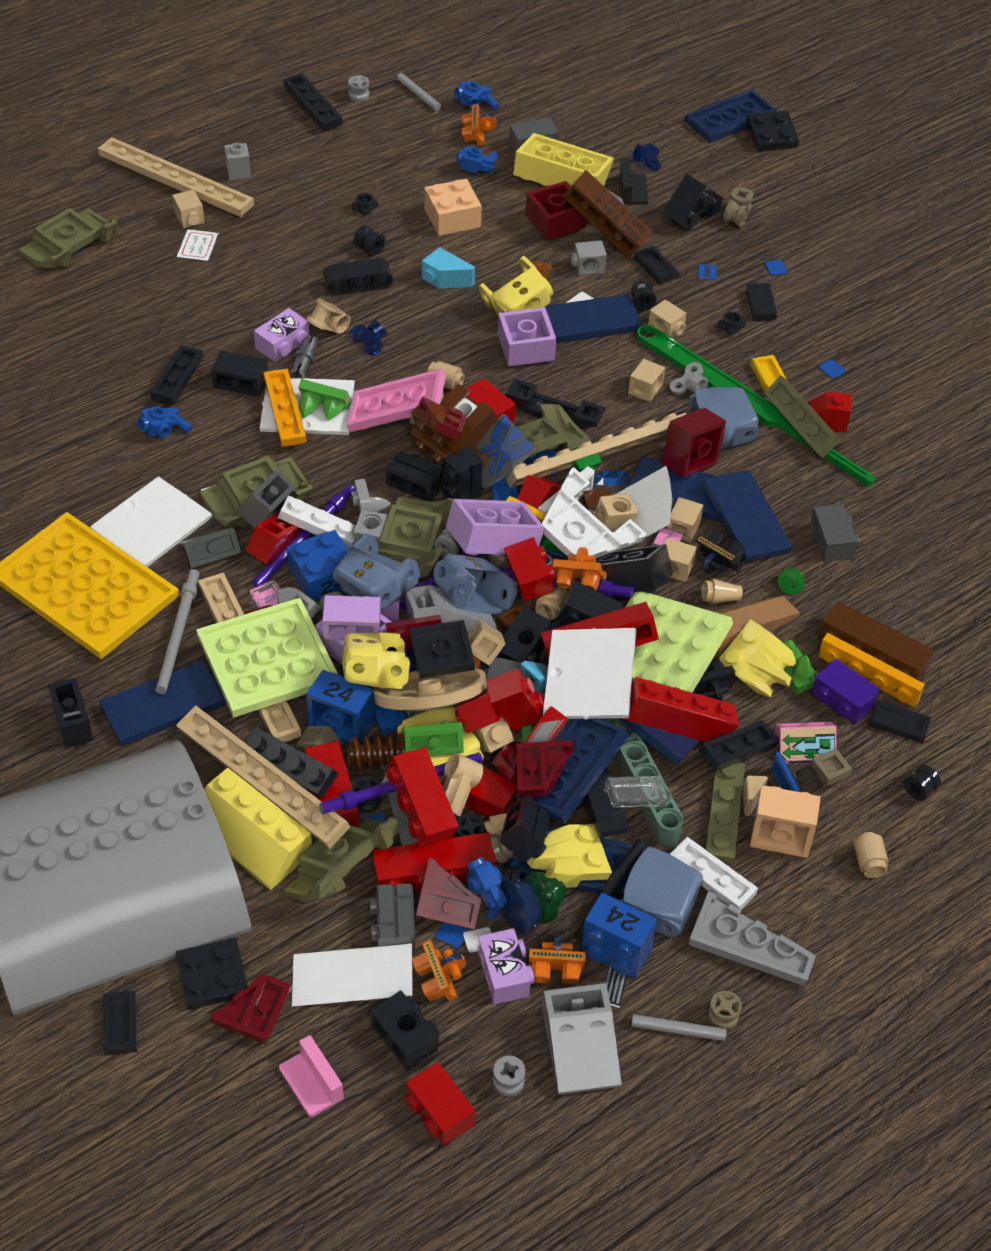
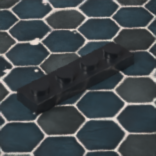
[283,73,343,131]
[245,726,339,798]

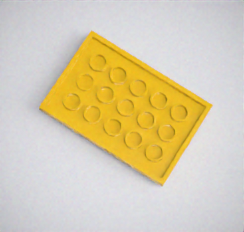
[0,512,180,659]

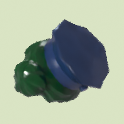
[501,872,566,936]

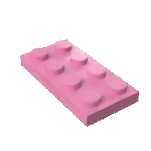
[346,368,446,432]

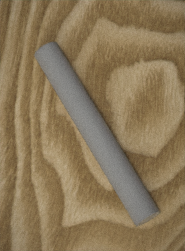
[397,73,441,111]
[631,1014,727,1041]

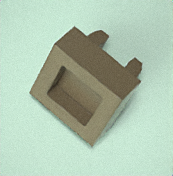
[811,749,853,786]

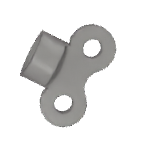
[670,362,708,395]

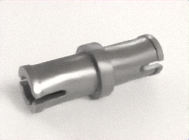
[290,335,319,378]

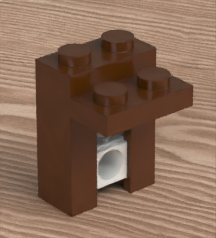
[410,383,498,467]

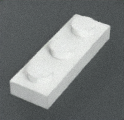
[278,495,356,550]
[671,837,758,910]

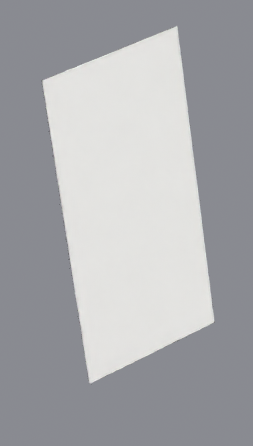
[292,944,412,1006]

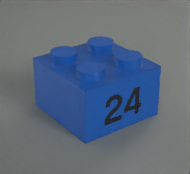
[287,529,348,602]
[306,670,374,744]
[581,893,657,979]

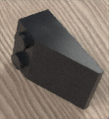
[596,544,673,594]

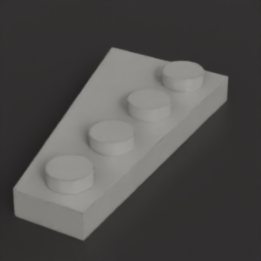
[689,891,816,987]

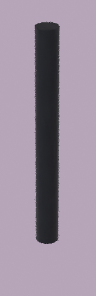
[573,839,647,942]

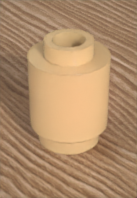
[427,361,465,390]
[854,832,889,878]

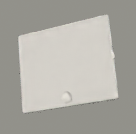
[260,378,355,435]
[90,476,213,567]
[543,628,636,720]

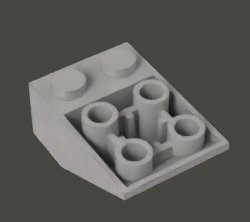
[405,585,497,634]
[542,983,622,1095]

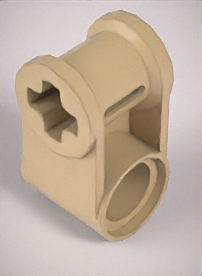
[306,298,351,334]

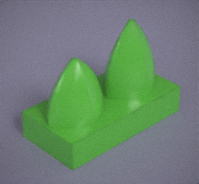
[298,379,352,420]
[782,639,818,695]
[404,720,464,756]

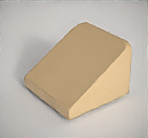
[742,776,768,816]

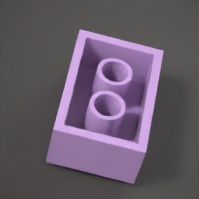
[446,499,545,556]

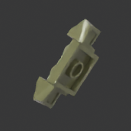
[18,208,118,268]
[517,404,591,464]
[200,455,314,527]
[378,497,453,578]
[283,817,400,903]

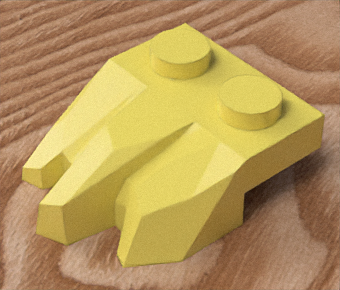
[719,619,796,697]
[527,824,612,888]

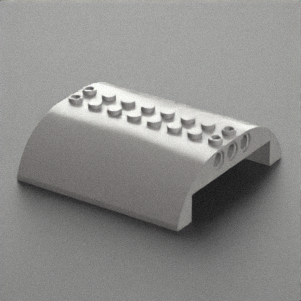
[0,740,252,1016]

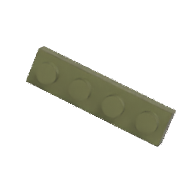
[764,375,841,458]
[705,763,745,864]

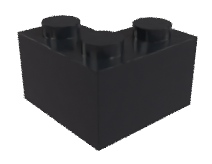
[662,173,724,231]

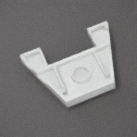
[542,467,647,558]

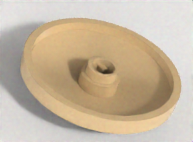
[373,668,487,712]

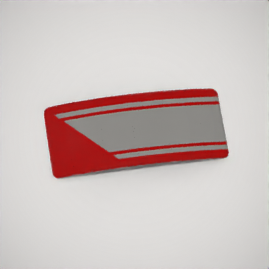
[524,706,568,743]

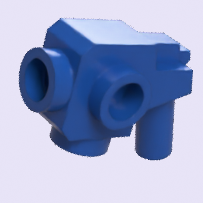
[454,81,499,110]
[456,146,498,173]
[137,406,193,438]
[467,857,507,920]

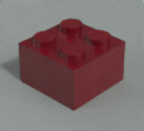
[526,181,587,240]
[662,408,726,478]

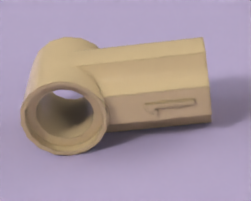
[443,753,483,816]

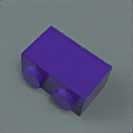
[811,658,880,724]

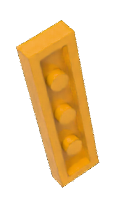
[264,369,306,447]
[818,633,925,708]

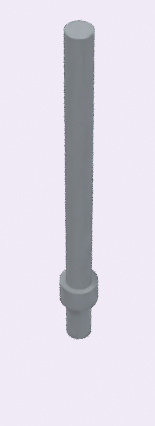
[155,569,200,694]

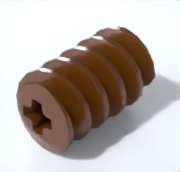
[348,734,405,772]

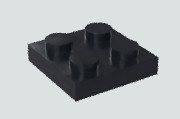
[746,111,800,150]
[409,620,475,679]
[176,937,248,1011]

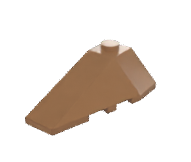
[712,596,800,660]

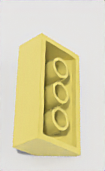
[513,133,614,187]
[204,768,312,890]

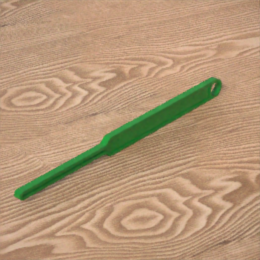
[636,325,875,487]

